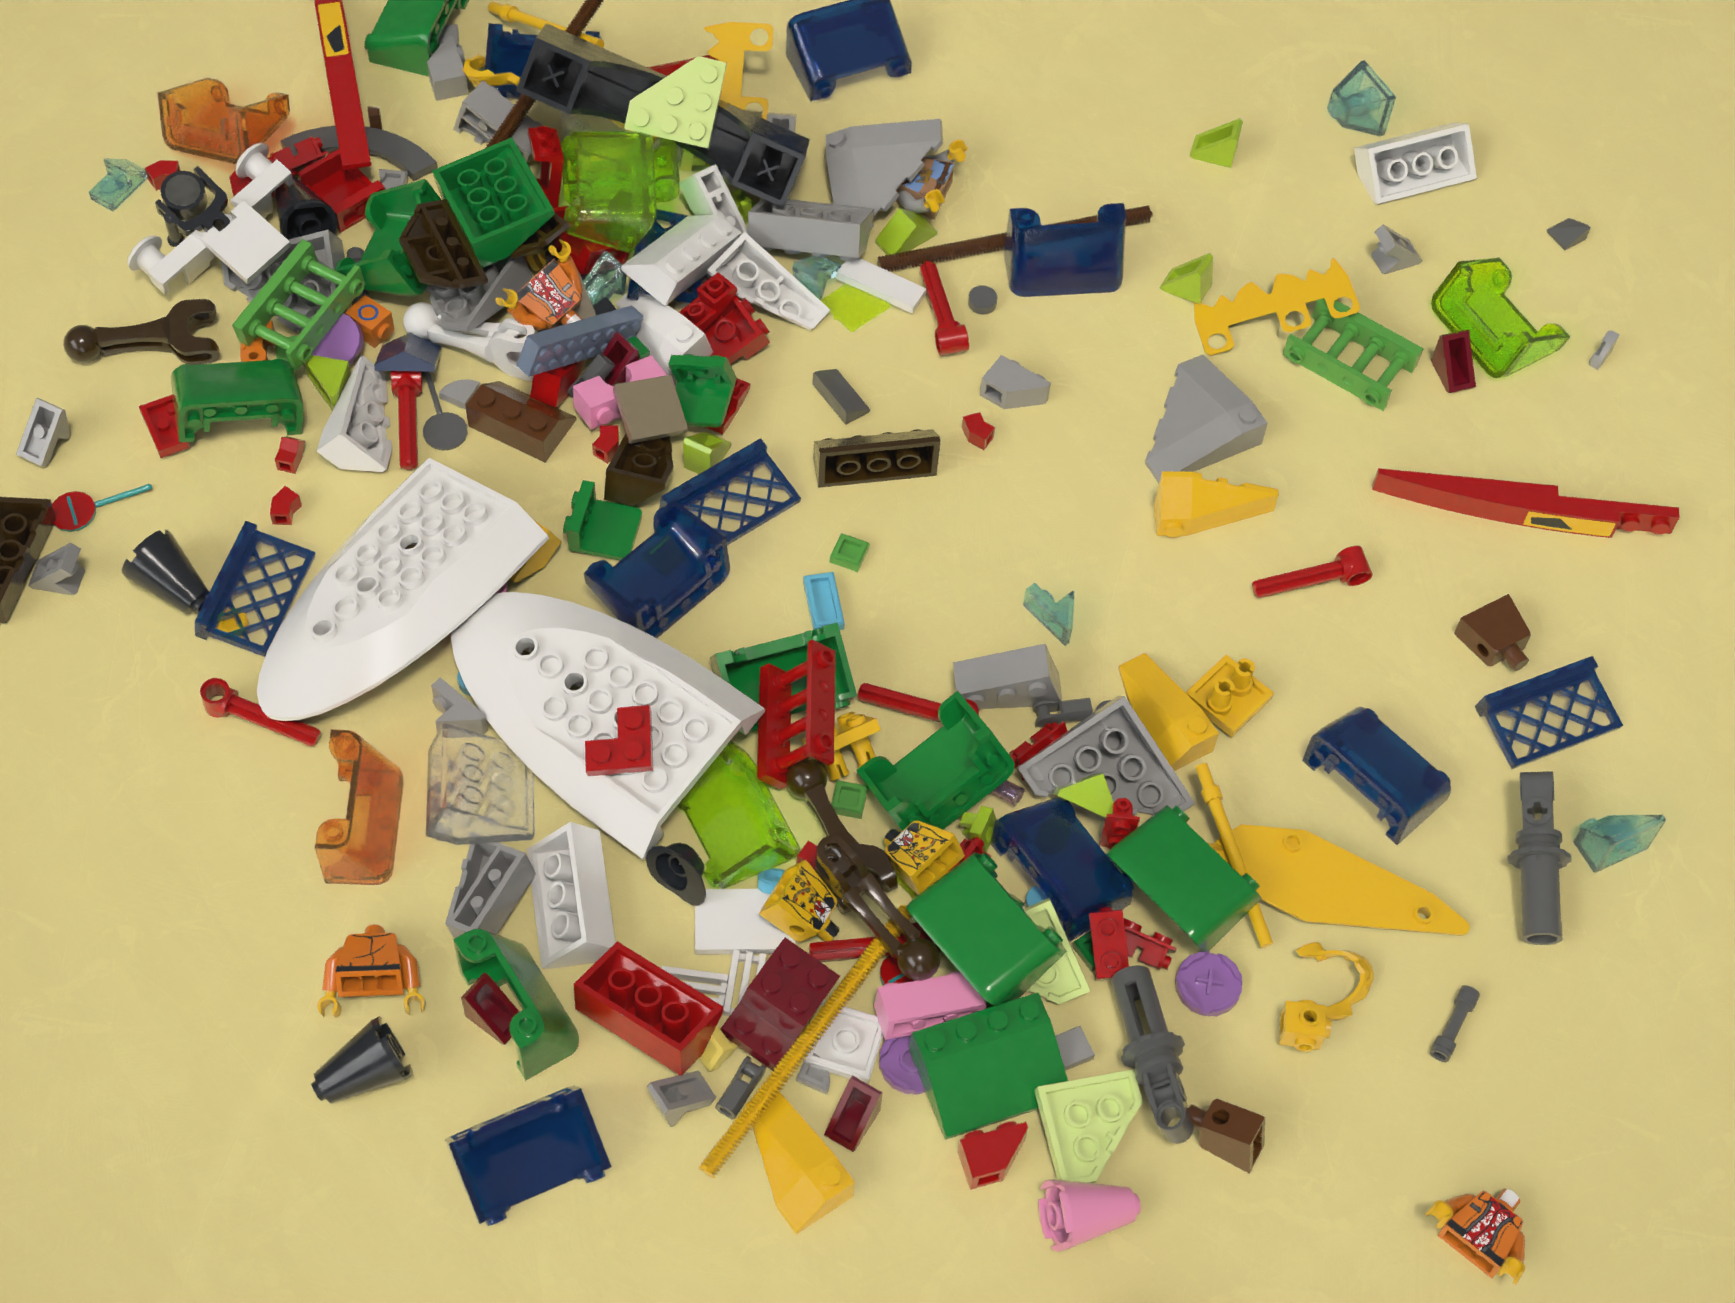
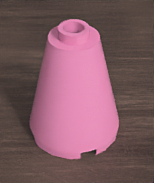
[1039,1179,1141,1252]

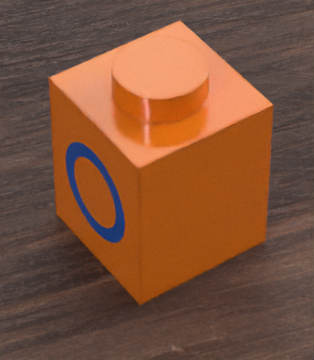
[345,295,395,348]

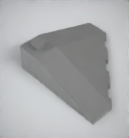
[826,119,943,230]
[221,230,346,332]
[425,256,532,332]
[1145,355,1268,484]
[1017,696,1195,815]

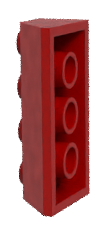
[573,941,724,1076]

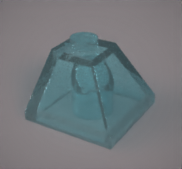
[1327,60,1396,136]
[1573,815,1666,873]

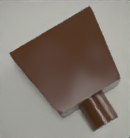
[1454,594,1531,671]
[1188,1099,1265,1174]

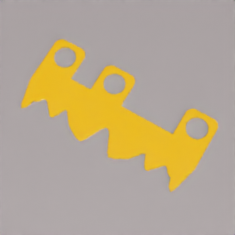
[704,22,773,167]
[1194,258,1360,355]

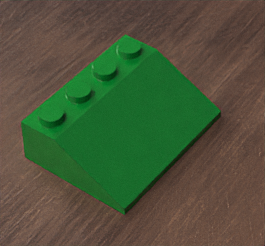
[432,138,555,268]
[908,992,1068,1140]

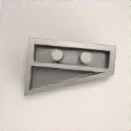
[453,81,543,164]
[953,644,1062,709]
[445,832,536,938]

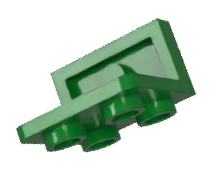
[668,354,737,427]
[563,480,642,561]

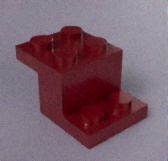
[720,937,840,1071]

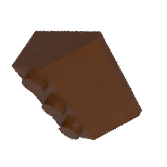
[465,381,576,463]

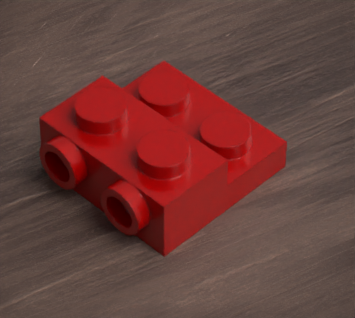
[703,294,770,364]

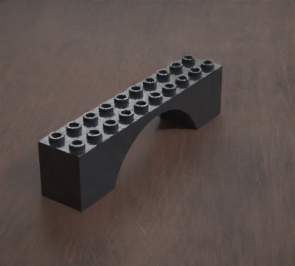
[516,23,810,208]

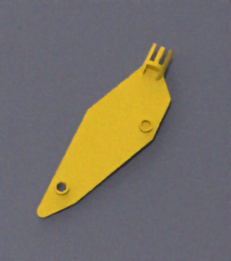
[1208,824,1470,935]

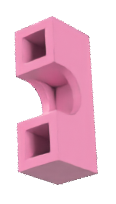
[573,355,667,429]

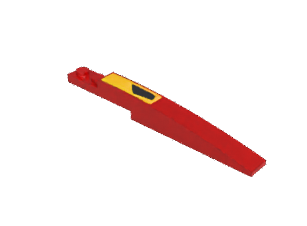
[314,0,371,170]
[1372,468,1680,538]

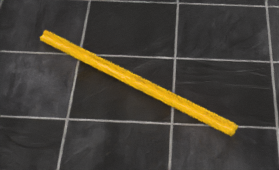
[698,905,912,1178]

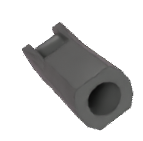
[568,353,615,397]
[1033,698,1093,727]
[715,1056,767,1119]

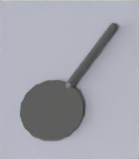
[423,371,468,451]

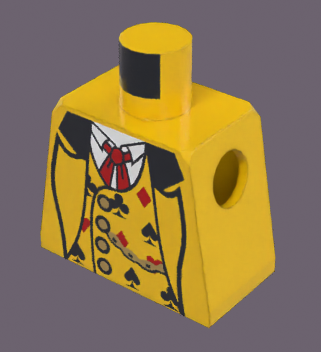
[884,821,965,895]
[759,860,840,942]

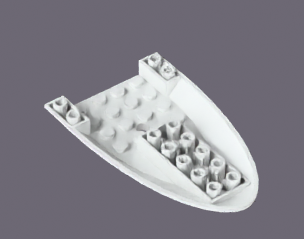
[257,458,549,721]
[451,592,766,860]

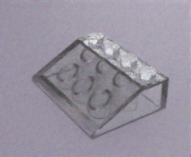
[426,722,535,845]

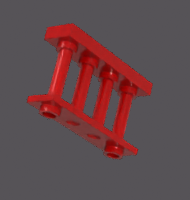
[757,639,836,790]

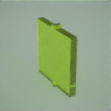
[821,284,890,333]

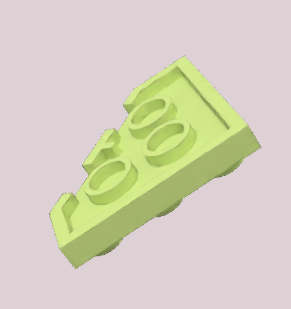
[624,56,727,149]
[1023,898,1090,1004]
[1034,1069,1143,1183]

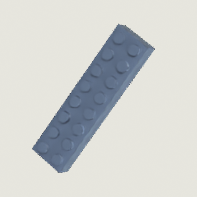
[516,305,644,377]

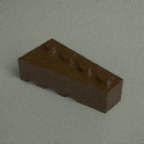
[0,497,56,623]

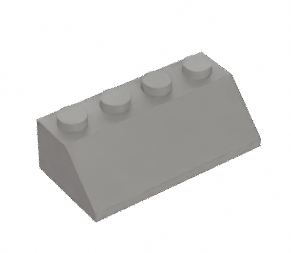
[748,198,874,261]

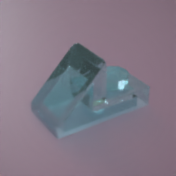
[89,158,147,212]
[583,251,627,306]
[792,256,842,300]
[1023,583,1075,646]

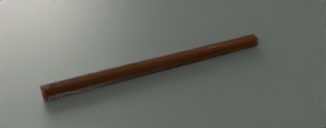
[485,0,604,148]
[877,205,1153,272]

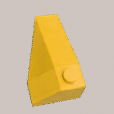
[1154,471,1279,537]
[1118,653,1219,771]
[746,1092,855,1235]

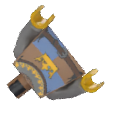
[896,139,968,220]

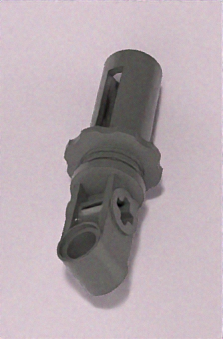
[1508,771,1572,945]
[1111,965,1194,1143]

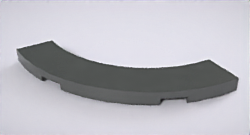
[280,126,437,181]

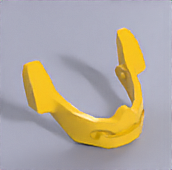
[463,54,520,87]
[1296,942,1374,1020]

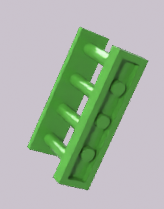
[232,239,366,371]
[1283,298,1424,411]

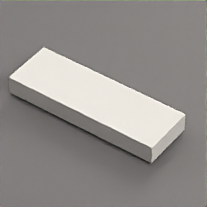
[836,258,926,314]

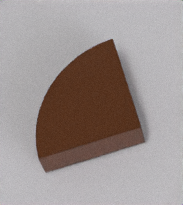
[367,106,382,129]

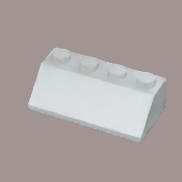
[1354,122,1477,204]
[621,215,742,306]
[527,822,615,969]

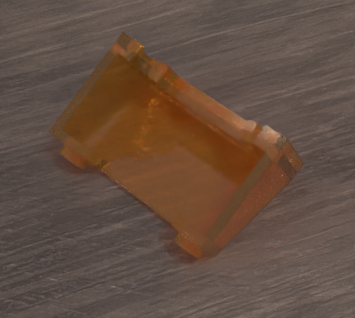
[157,77,290,164]
[315,729,404,885]

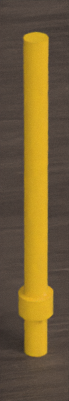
[488,2,604,48]
[1195,763,1273,948]

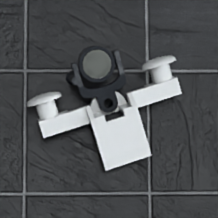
[127,143,293,295]

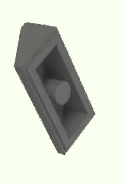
[813,369,870,425]

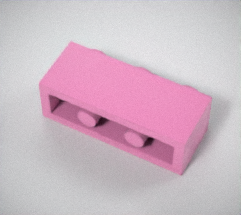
[874,971,986,1040]

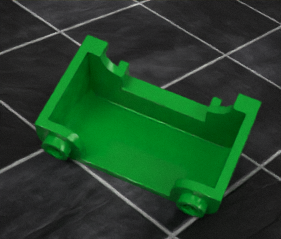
[364,0,469,77]
[334,179,441,297]
[171,359,303,442]
[710,622,857,734]
[856,691,1015,831]
[1106,805,1262,952]
[906,853,1067,1006]
[453,929,579,1081]

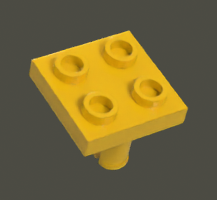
[1186,655,1274,738]
[801,712,881,780]

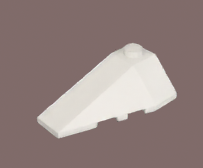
[706,232,830,331]
[616,285,713,387]
[317,355,392,472]

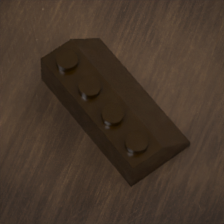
[813,429,941,488]

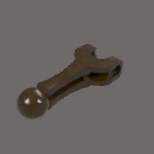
[63,299,219,365]
[786,758,898,914]
[815,835,941,981]

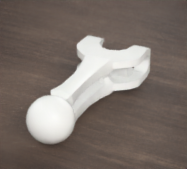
[403,302,535,381]

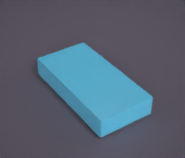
[803,572,845,630]

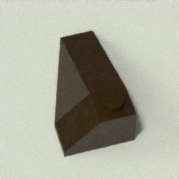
[604,433,674,506]

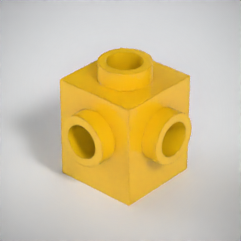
[1279,1000,1331,1052]

